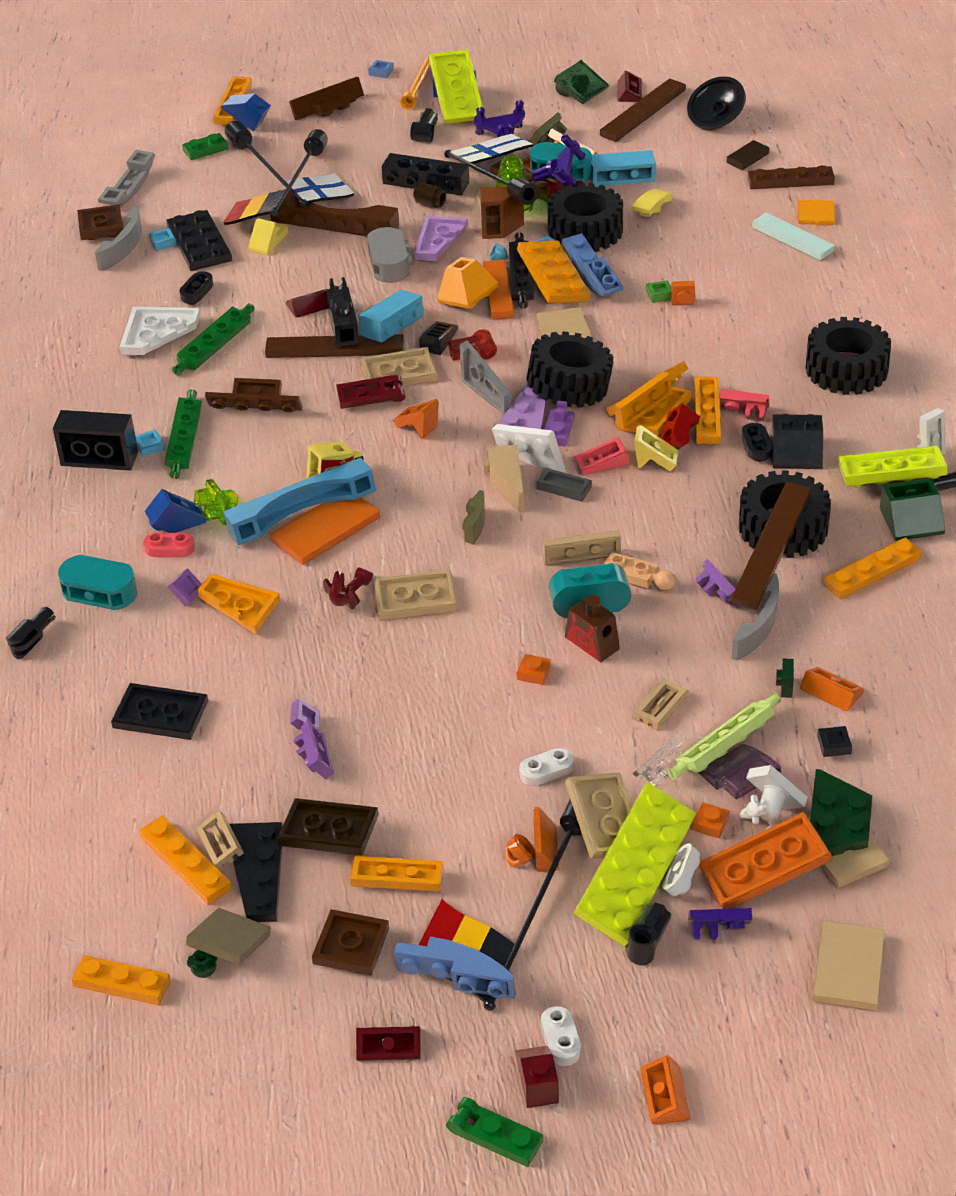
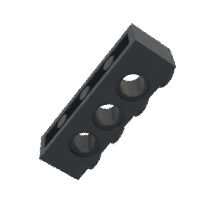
[381,153,469,196]

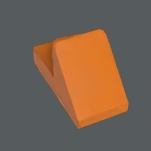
[393,398,439,439]

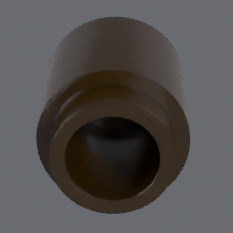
[413,182,446,208]

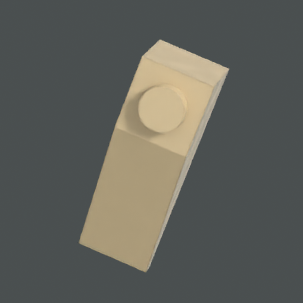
[483,445,524,512]

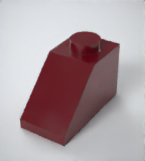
[515,1046,559,1108]

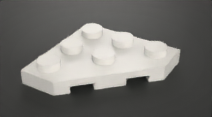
[120,307,200,356]

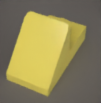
[248,218,288,255]
[634,425,679,471]

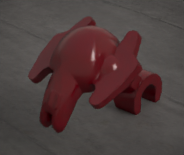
[323,567,373,609]

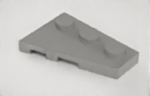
[460,340,513,415]

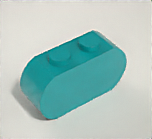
[530,142,592,182]
[58,555,137,610]
[548,563,631,618]

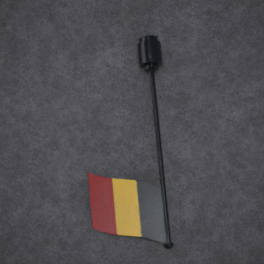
[223,129,328,225]
[419,799,582,1011]

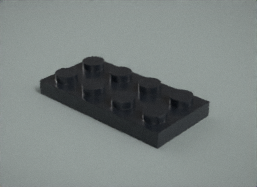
[166,210,232,271]

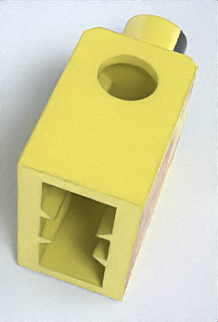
[306,441,364,479]

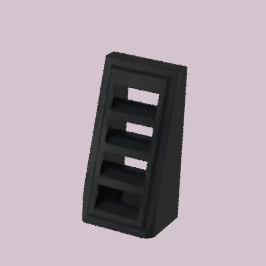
[419,321,458,355]

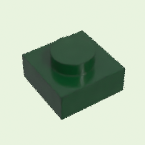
[776,658,794,698]

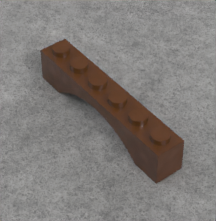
[270,190,399,236]

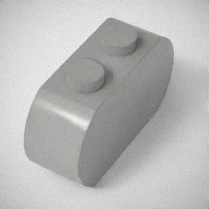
[367,227,412,283]

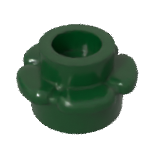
[187,950,218,978]

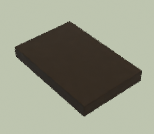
[277,798,379,856]

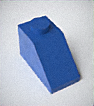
[221,94,271,131]
[145,489,208,533]

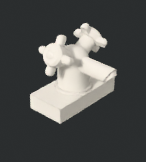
[740,765,808,830]

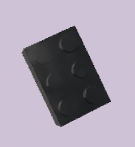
[53,410,138,471]

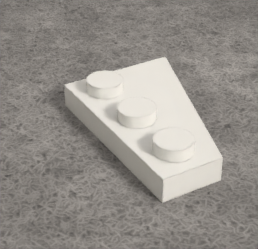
[492,424,567,473]

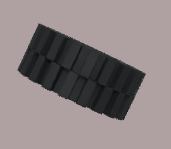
[547,183,623,252]
[805,317,891,395]
[526,331,614,408]
[739,470,831,558]

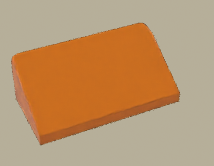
[800,667,865,711]
[533,807,559,872]
[640,1055,691,1125]

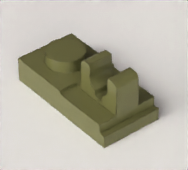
[528,112,567,145]

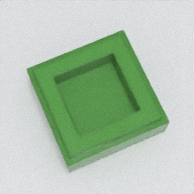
[646,280,671,303]

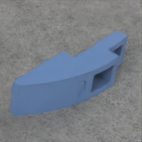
[562,233,624,296]
[394,937,516,999]

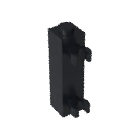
[326,277,359,347]

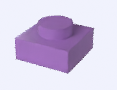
[168,568,202,606]
[290,698,320,730]

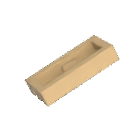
[634,679,687,730]
[196,810,244,871]

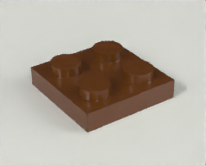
[77,204,123,240]
[312,909,389,976]

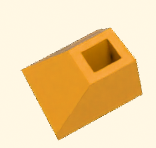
[437,257,499,309]

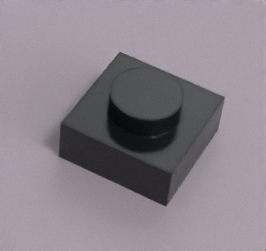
[817,726,852,757]

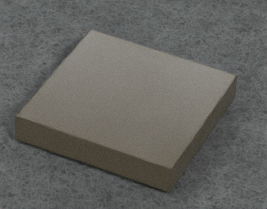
[186,908,271,965]

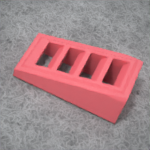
[574,437,630,475]

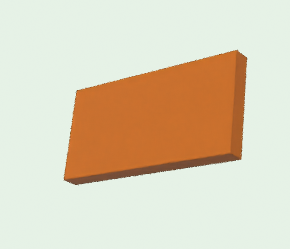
[270,497,380,565]
[698,812,832,909]

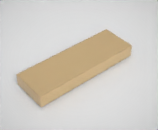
[543,530,621,565]

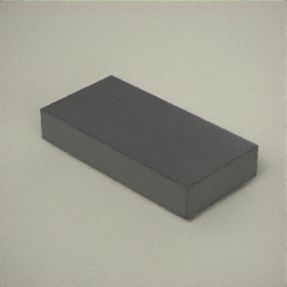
[537,468,592,502]

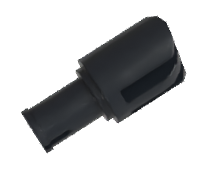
[6,607,56,659]

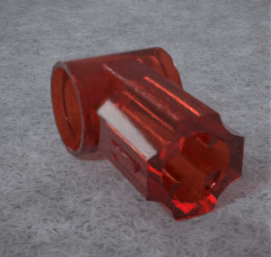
[448,329,497,361]

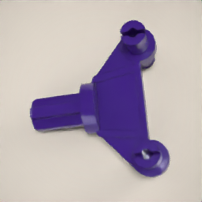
[474,100,525,137]
[533,134,586,187]

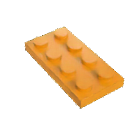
[517,240,591,303]

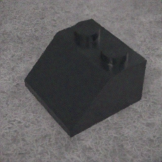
[771,414,823,469]

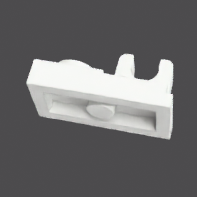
[917,408,946,455]

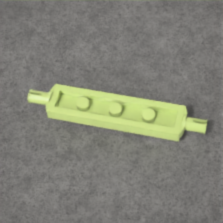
[667,693,781,780]

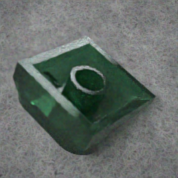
[554,60,609,104]

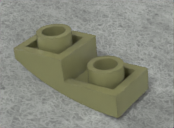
[462,490,485,545]

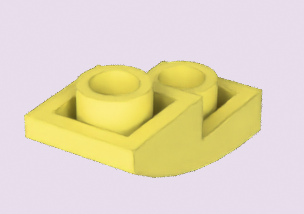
[631,189,673,217]

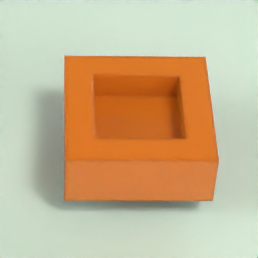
[671,280,695,306]
[517,654,551,685]
[692,802,730,838]

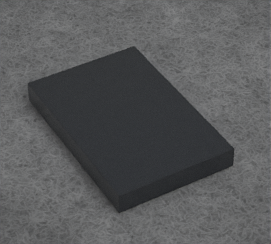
[111,683,208,740]

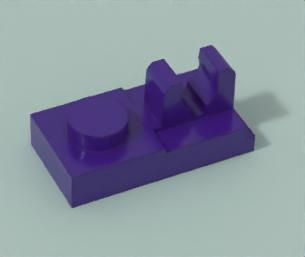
[688,908,752,940]

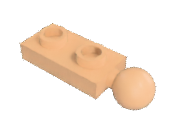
[604,552,676,590]

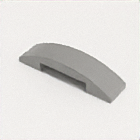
[98,150,155,206]
[95,206,142,271]
[732,573,779,660]

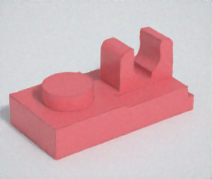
[720,389,770,420]

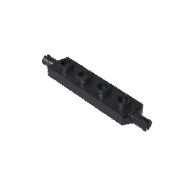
[509,232,534,309]

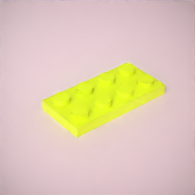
[429,49,483,124]
[839,446,947,487]

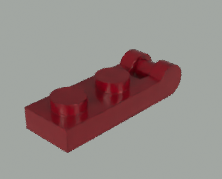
[336,375,406,409]

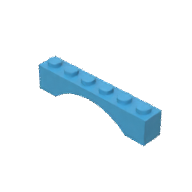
[223,458,377,546]

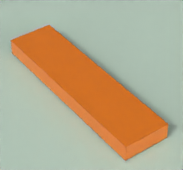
[483,260,514,319]

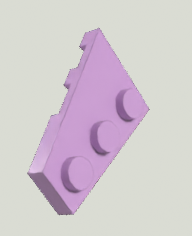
[414,216,468,262]
[498,386,547,429]

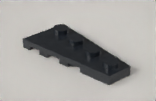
[229,822,283,922]

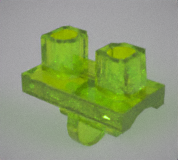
[194,479,239,525]

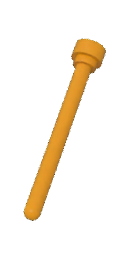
[400,56,431,110]

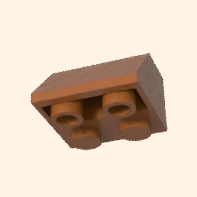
[480,186,524,239]

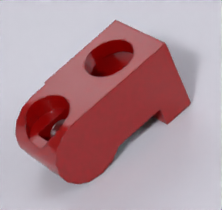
[661,403,701,450]

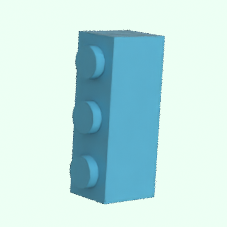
[591,150,656,186]
[359,290,424,343]

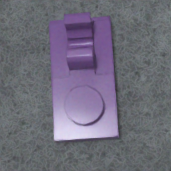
[544,401,575,447]
[696,559,741,609]
[293,720,334,779]

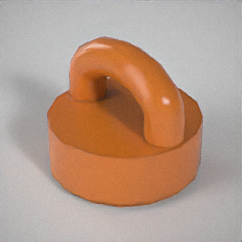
[504,834,535,867]

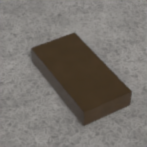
[727,140,769,170]

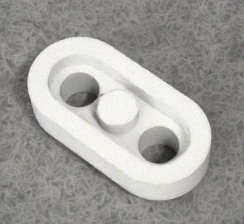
[519,748,573,786]
[662,843,700,897]
[541,1006,581,1066]

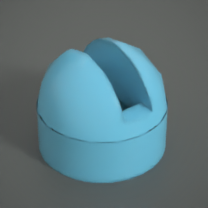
[489,243,507,261]

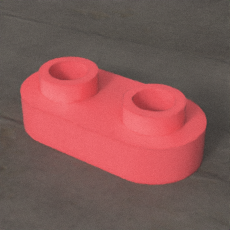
[143,532,195,557]

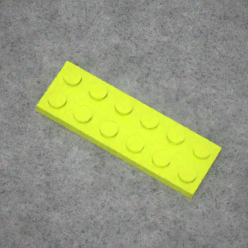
[573,782,697,947]

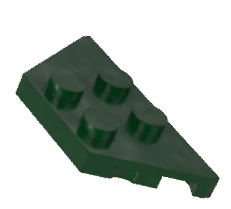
[810,769,872,856]

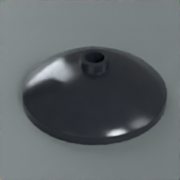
[687,76,746,129]

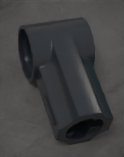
[410,108,438,142]
[627,902,671,965]

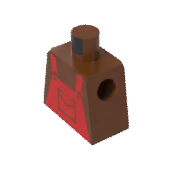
[565,595,620,663]

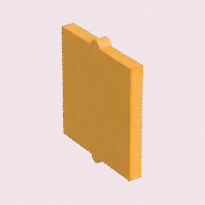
[798,199,835,226]

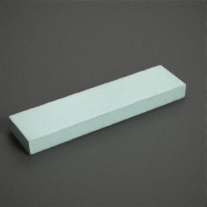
[752,212,835,261]

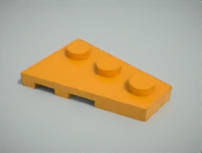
[615,387,692,437]
[198,573,280,635]

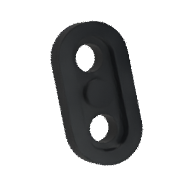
[179,271,214,305]
[742,423,772,462]

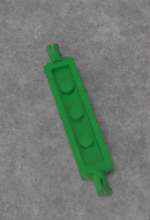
[172,303,255,376]
[165,389,202,479]

